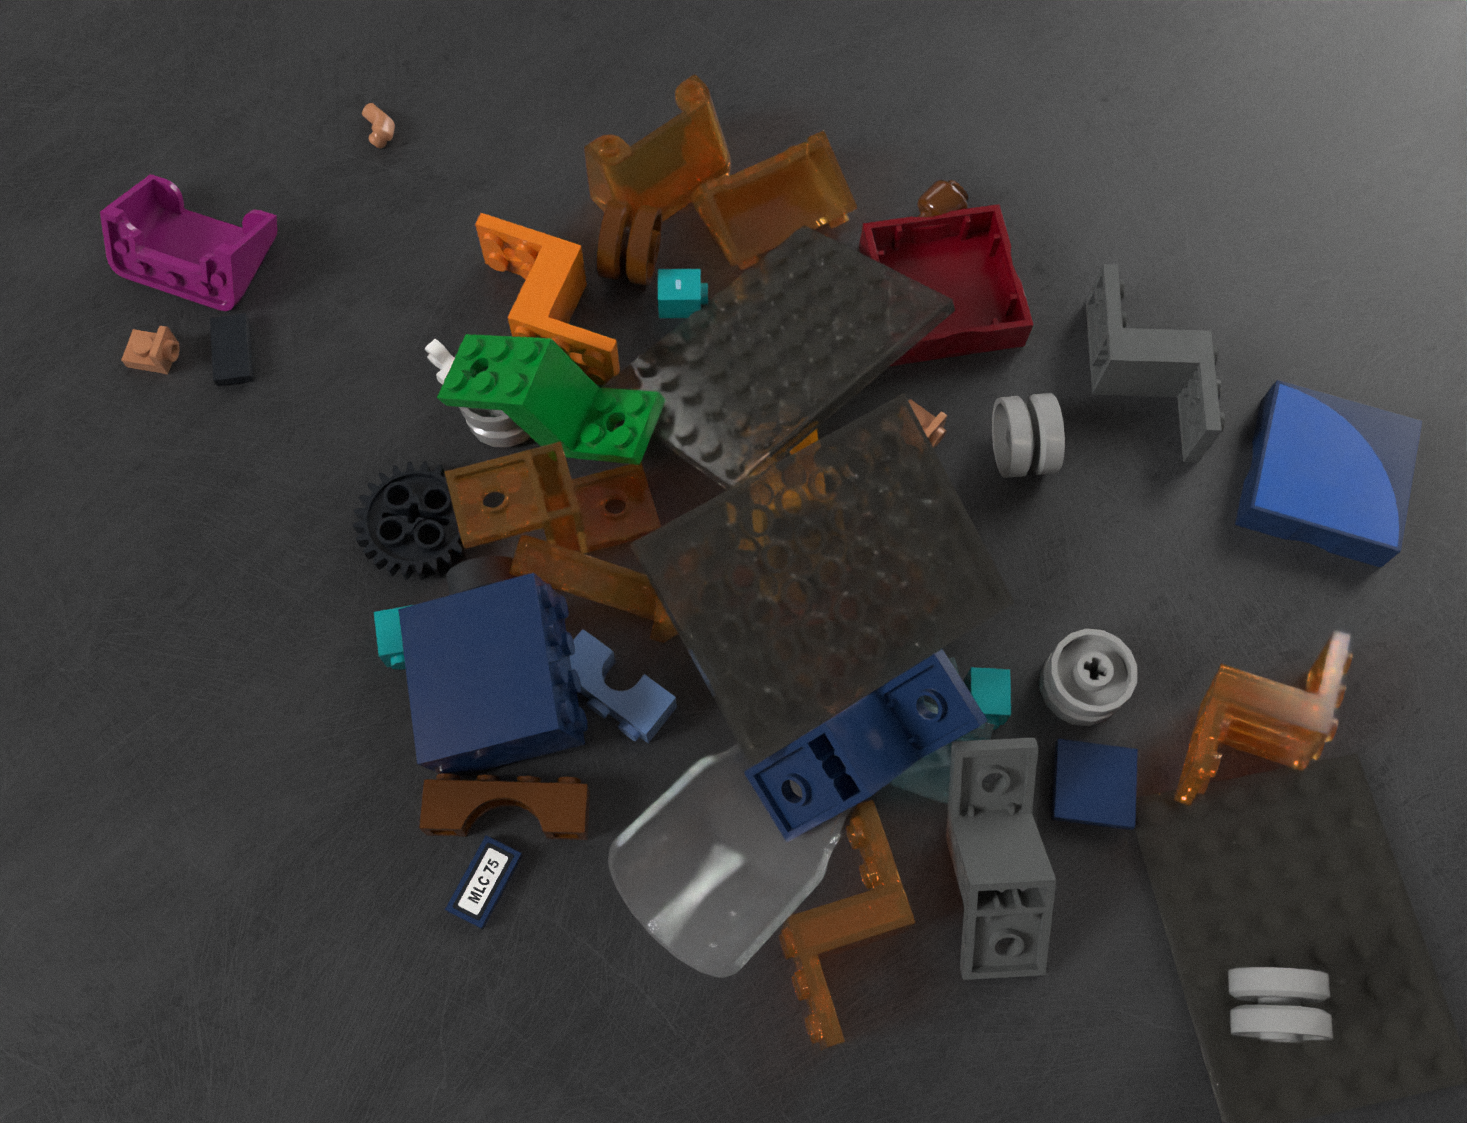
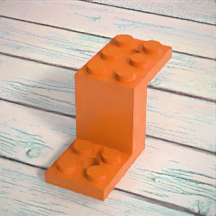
[475,213,621,387]

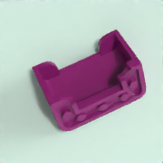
[100,174,277,311]

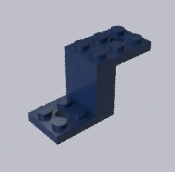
[744,649,988,842]

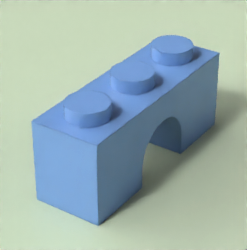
[570,629,677,743]

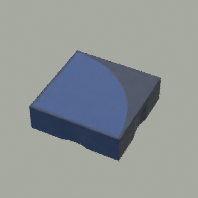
[1235,380,1422,568]

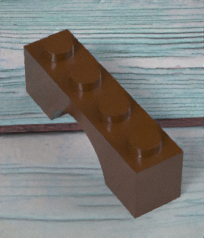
[419,774,590,840]

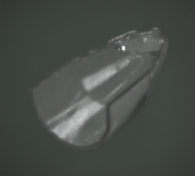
[608,714,852,978]

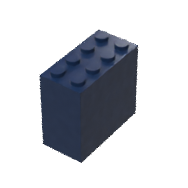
[398,573,588,776]

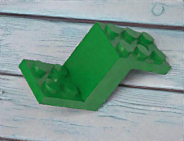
[437,334,666,465]

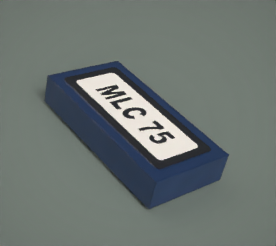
[445,836,523,930]

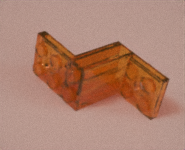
[445,442,662,562]
[1174,630,1353,806]
[778,800,915,1051]

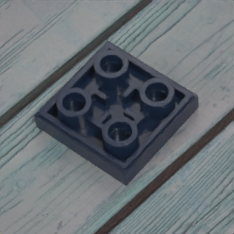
[1051,739,1138,830]

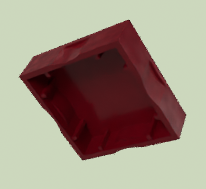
[859,204,1034,367]

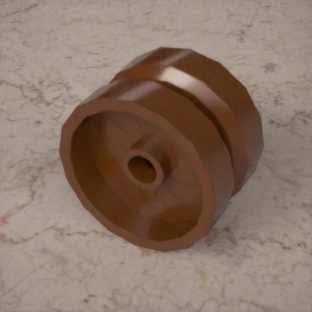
[597,199,662,286]

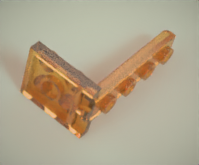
[509,535,712,643]

